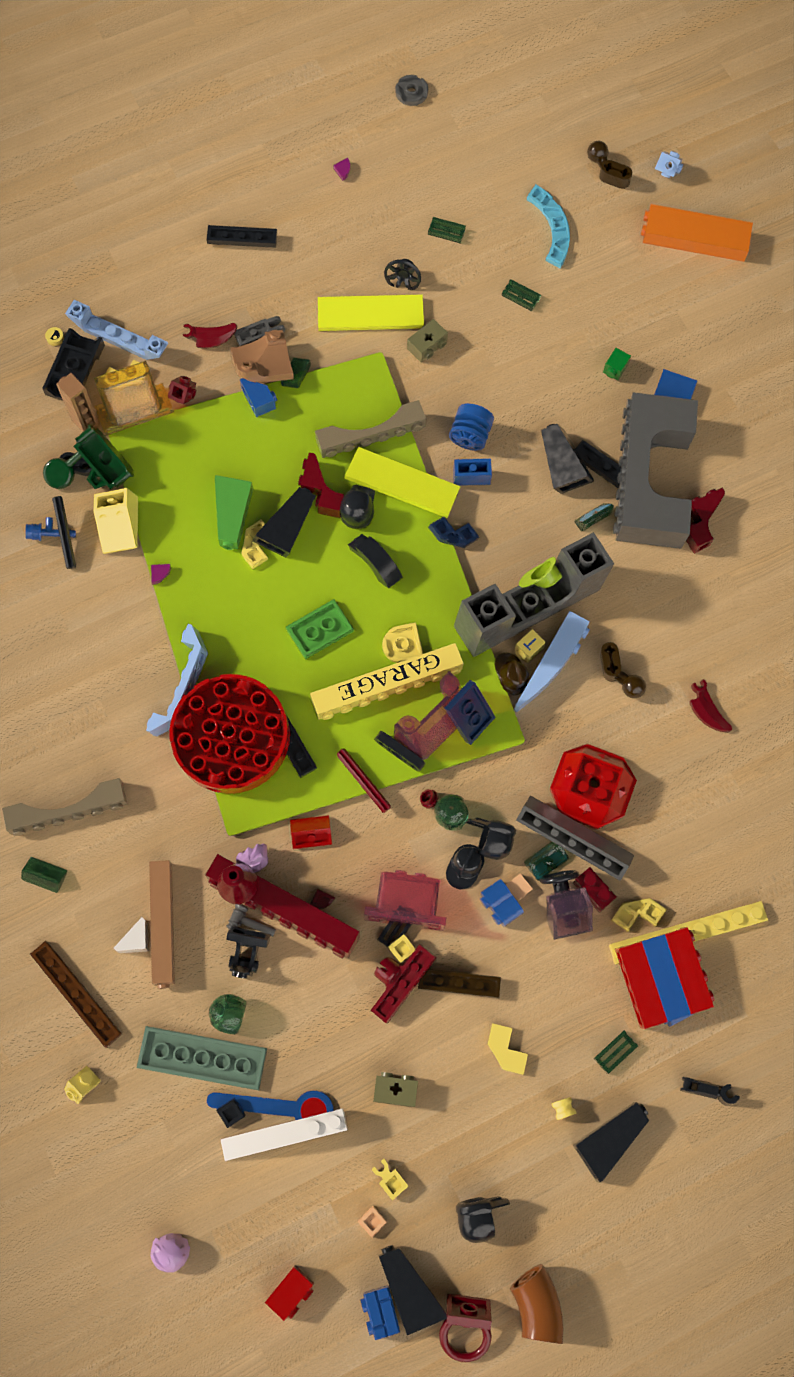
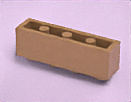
[56,373,99,432]

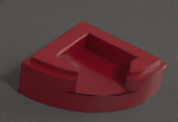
[310,889,336,909]

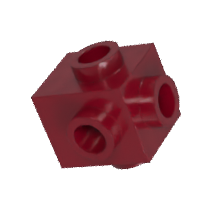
[167,376,197,404]

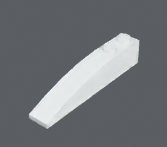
[221,1109,348,1161]

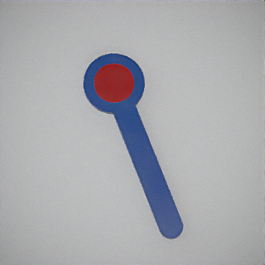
[207,1091,334,1120]

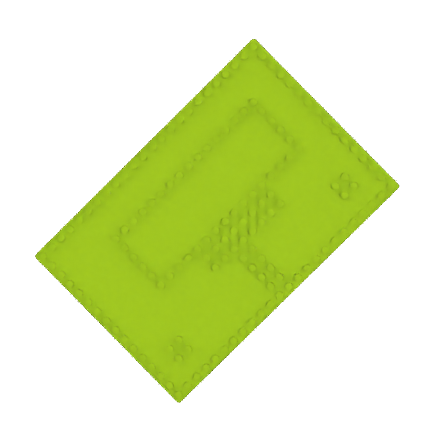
[107,352,525,836]

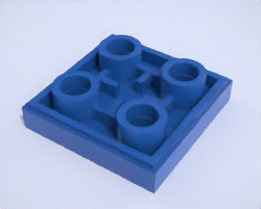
[654,369,697,399]

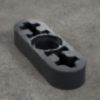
[374,731,426,772]

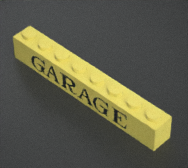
[310,643,464,720]

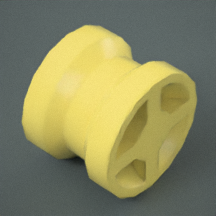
[551,1097,577,1120]

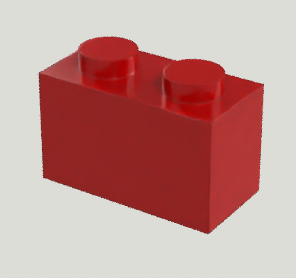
[265,1265,314,1321]

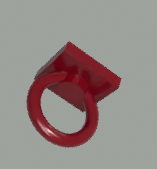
[439,1293,492,1363]

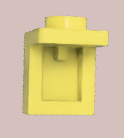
[64,1066,101,1104]

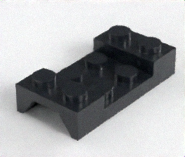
[42,328,105,401]

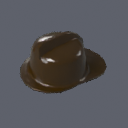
[494,653,529,695]

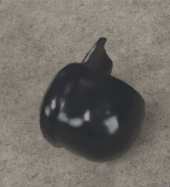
[340,484,375,529]
[466,817,516,860]
[456,1196,510,1243]

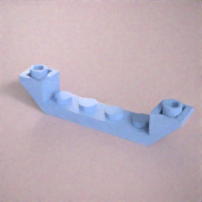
[65,300,168,360]
[146,624,208,737]

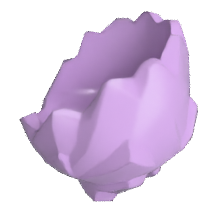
[236,843,268,872]
[150,1233,190,1272]

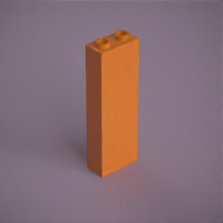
[641,204,753,262]

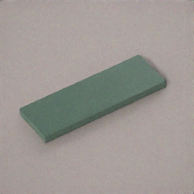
[136,1026,267,1091]

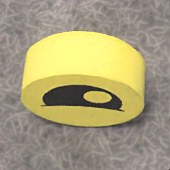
[45,327,64,346]

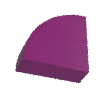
[333,157,350,181]
[151,564,171,585]

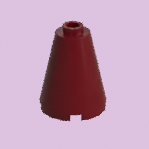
[217,863,258,905]

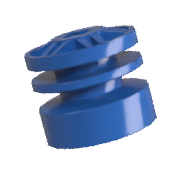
[449,403,494,451]

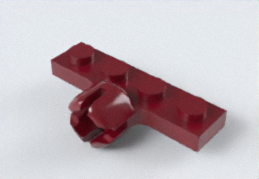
[370,944,437,1024]

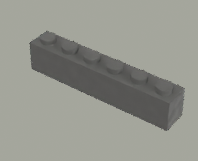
[516,795,634,881]

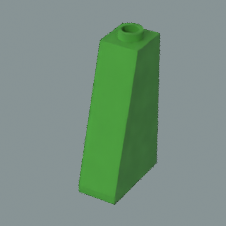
[215,475,253,550]

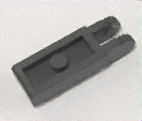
[234,316,285,346]

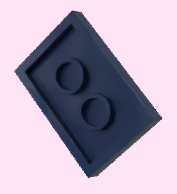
[444,680,496,745]

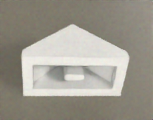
[114,917,148,953]

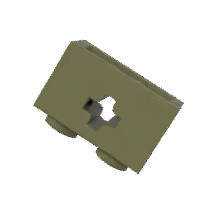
[407,319,448,362]
[373,1072,418,1107]

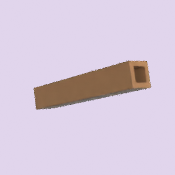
[149,860,175,989]

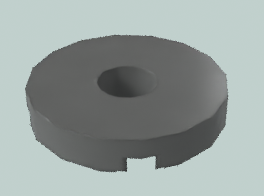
[395,75,428,106]

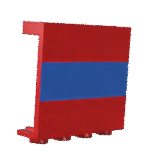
[615,927,715,1029]

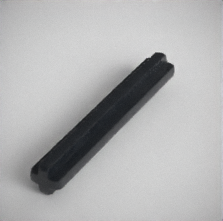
[52,496,76,569]

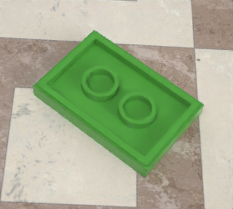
[285,599,354,660]

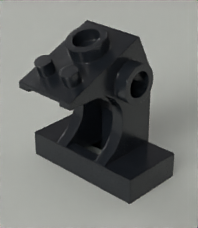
[226,926,271,979]

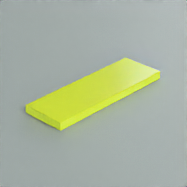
[318,294,424,331]
[345,447,461,518]

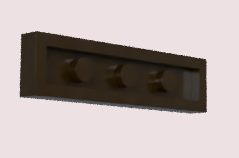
[418,969,501,998]

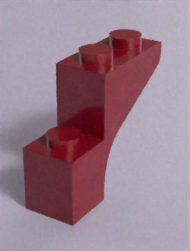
[298,452,344,518]
[686,487,725,554]

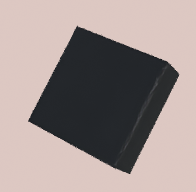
[216,1097,246,1128]

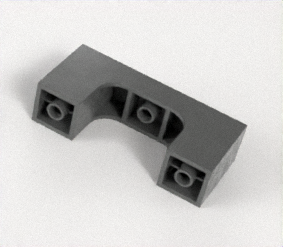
[613,392,698,549]
[454,532,614,657]

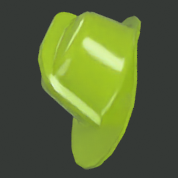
[519,557,562,588]

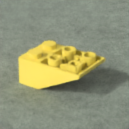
[94,488,138,554]

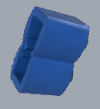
[480,879,524,927]

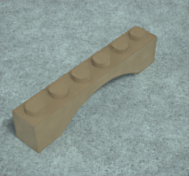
[315,400,426,458]
[2,778,127,836]

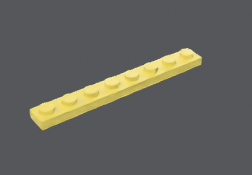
[609,901,768,965]

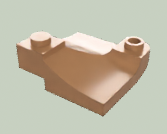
[230,330,293,383]

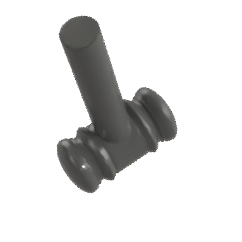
[226,904,276,937]

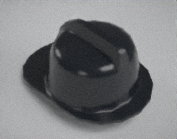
[446,844,485,890]

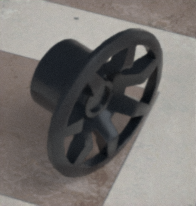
[384,259,421,291]

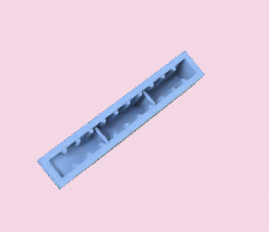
[514,611,590,712]

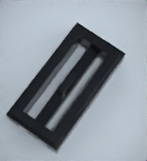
[377,906,416,947]

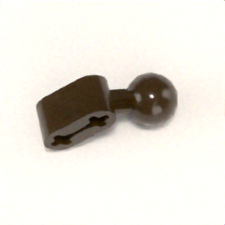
[587,140,633,189]
[600,642,646,699]

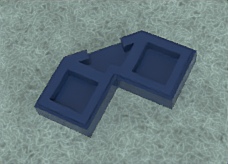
[428,517,480,548]

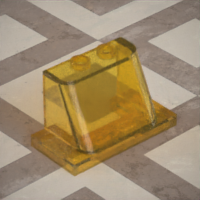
[94,361,174,436]

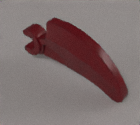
[183,323,238,349]
[689,679,732,733]

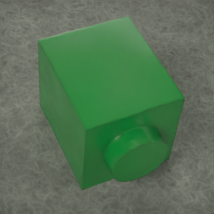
[603,348,631,380]

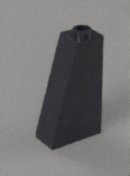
[541,424,594,494]
[253,487,316,558]
[573,1102,649,1183]
[379,1245,446,1336]

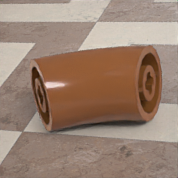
[510,1264,564,1344]

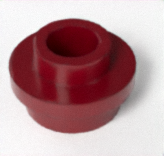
[420,789,439,809]

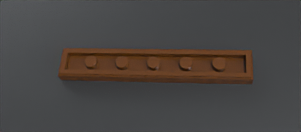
[30,941,123,1048]

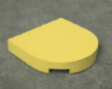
[382,622,423,663]

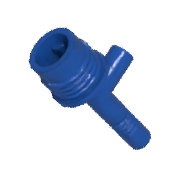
[26,517,76,541]

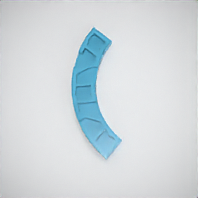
[527,184,570,269]

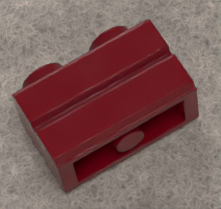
[573,867,617,913]

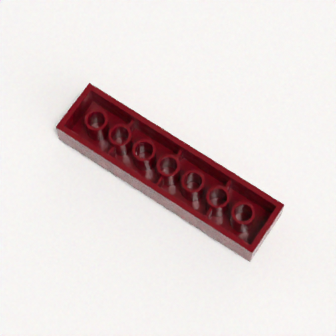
[205,854,360,959]

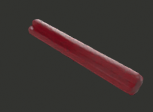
[337,748,391,813]

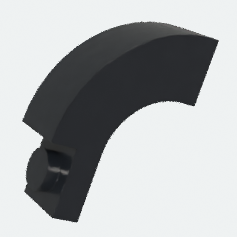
[348,534,403,589]

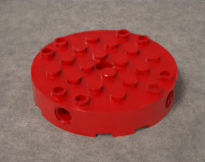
[169,674,290,794]

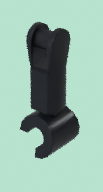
[680,1077,740,1106]

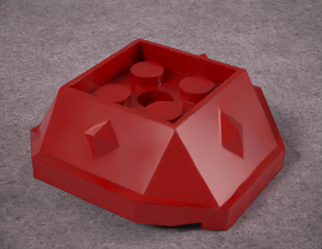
[550,744,637,830]

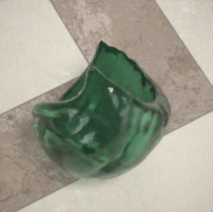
[434,794,469,831]
[209,994,247,1035]

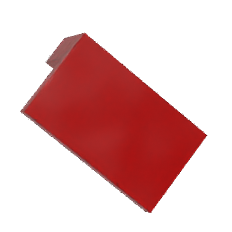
[290,815,332,849]

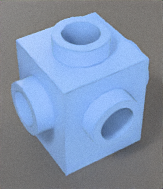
[655,151,684,178]

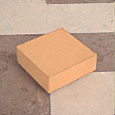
[506,873,533,902]
[358,1206,388,1238]

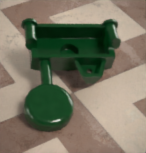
[43,424,134,489]

